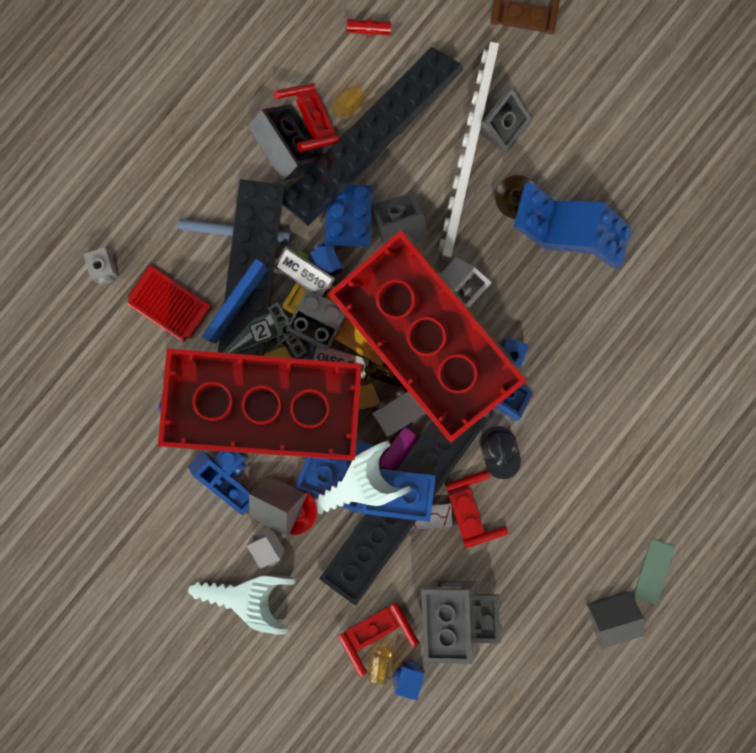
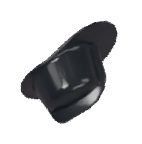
[480,426,521,479]

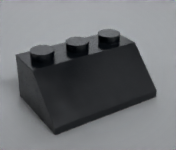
[248,104,324,181]

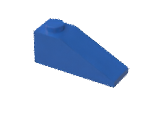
[188,450,250,515]

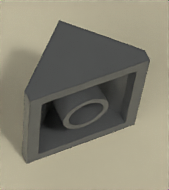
[479,88,532,152]
[249,475,307,536]
[586,591,644,649]

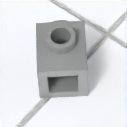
[83,247,119,285]
[247,527,284,568]

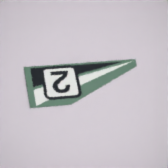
[223,312,282,354]

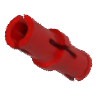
[347,18,391,37]

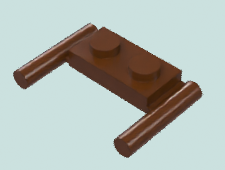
[490,0,560,35]

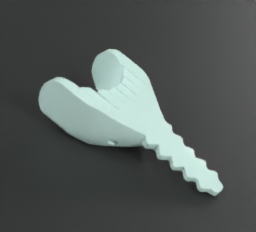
[314,441,412,515]
[188,574,296,634]

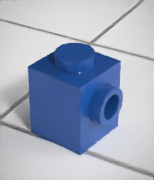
[309,243,343,276]
[502,337,529,368]
[213,451,248,476]
[393,660,425,701]

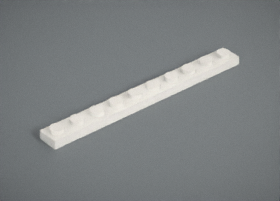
[438,42,499,261]

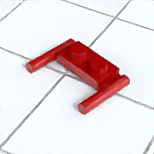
[274,83,339,152]
[445,470,509,549]
[337,602,420,677]

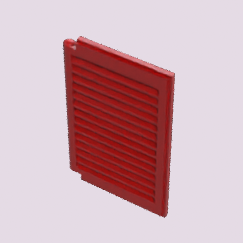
[127,264,212,342]

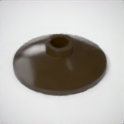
[495,175,536,219]
[364,362,403,386]

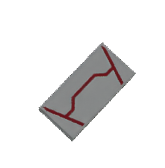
[410,504,453,530]

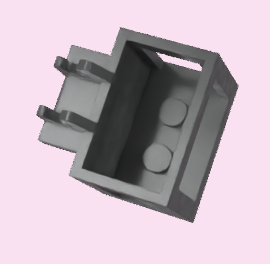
[421,581,502,664]

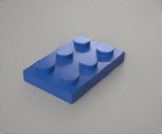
[325,185,372,247]
[361,469,435,522]

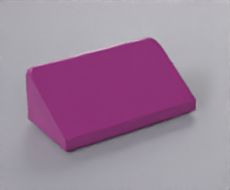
[379,427,419,471]

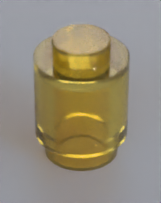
[332,86,365,119]
[367,647,393,685]

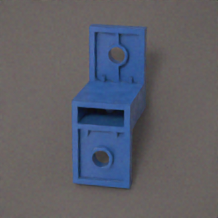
[514,183,631,269]

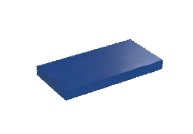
[202,259,268,344]

